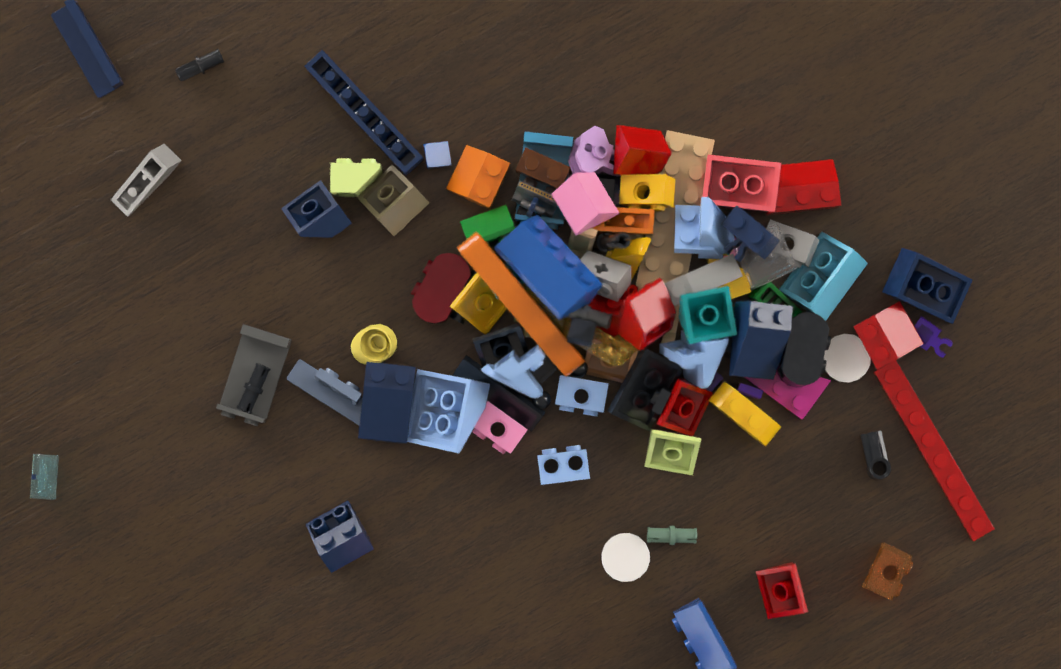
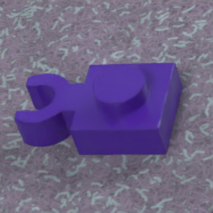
[914,316,953,358]

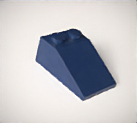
[882,248,973,324]
[729,301,793,380]
[358,362,416,444]

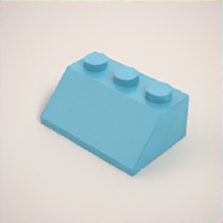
[779,232,868,321]

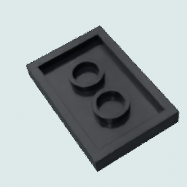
[607,348,684,431]

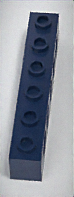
[304,50,424,176]

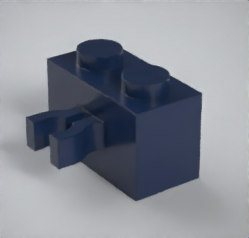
[721,205,780,262]

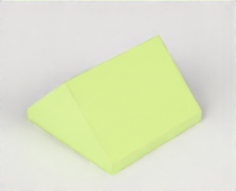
[645,429,701,475]

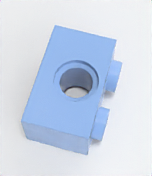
[555,375,608,417]

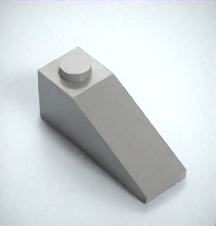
[111,144,182,217]
[664,254,743,306]

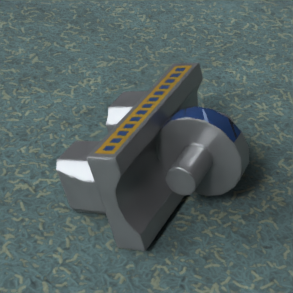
[511,177,557,218]

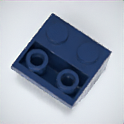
[306,500,374,573]

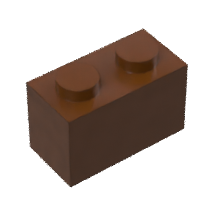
[516,147,570,189]

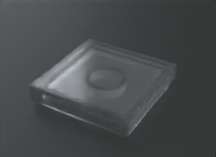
[734,223,797,290]

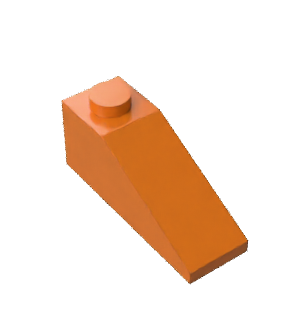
[592,207,655,235]

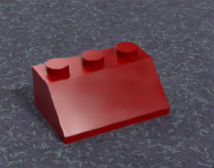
[765,159,841,216]

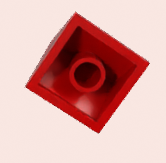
[613,125,672,175]
[657,376,713,437]
[756,562,808,619]

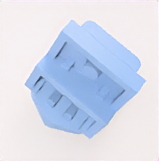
[674,197,735,259]
[659,330,729,389]
[481,344,545,398]

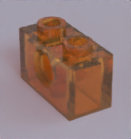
[862,542,913,601]

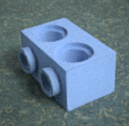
[537,445,590,485]

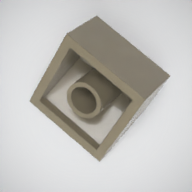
[357,165,429,236]

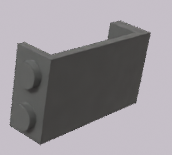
[216,324,292,426]

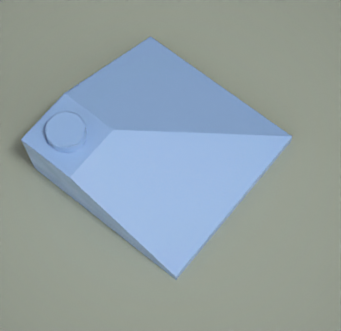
[407,369,490,453]

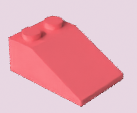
[702,155,781,212]

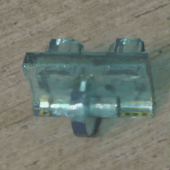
[30,454,59,500]

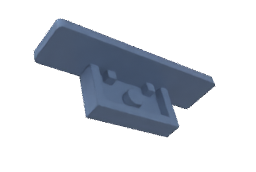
[287,359,362,425]

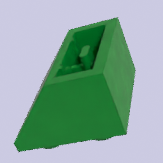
[460,205,515,246]

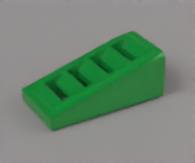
[748,279,802,318]

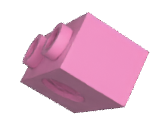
[472,401,528,455]

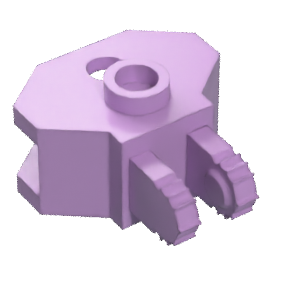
[568,126,621,176]

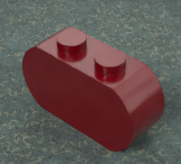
[411,253,471,324]

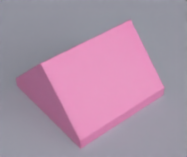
[552,172,619,236]

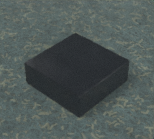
[567,318,597,347]

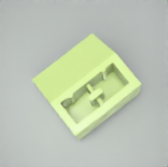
[330,158,383,197]

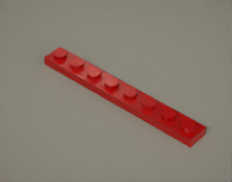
[874,360,995,541]

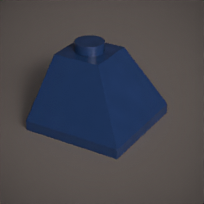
[281,180,352,238]

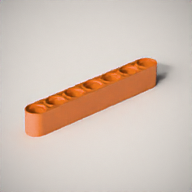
[457,232,585,377]

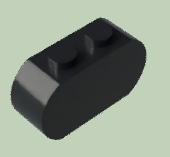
[777,312,831,387]

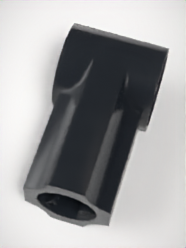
[860,430,891,480]

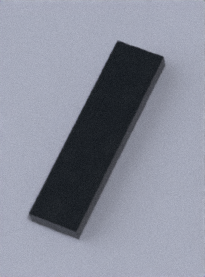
[452,355,546,432]

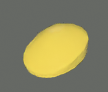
[351,324,397,365]

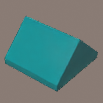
[678,286,737,344]

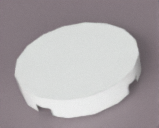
[824,334,871,383]
[601,533,650,582]

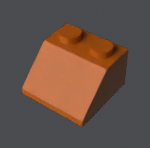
[446,145,511,210]

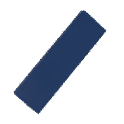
[51,0,124,98]

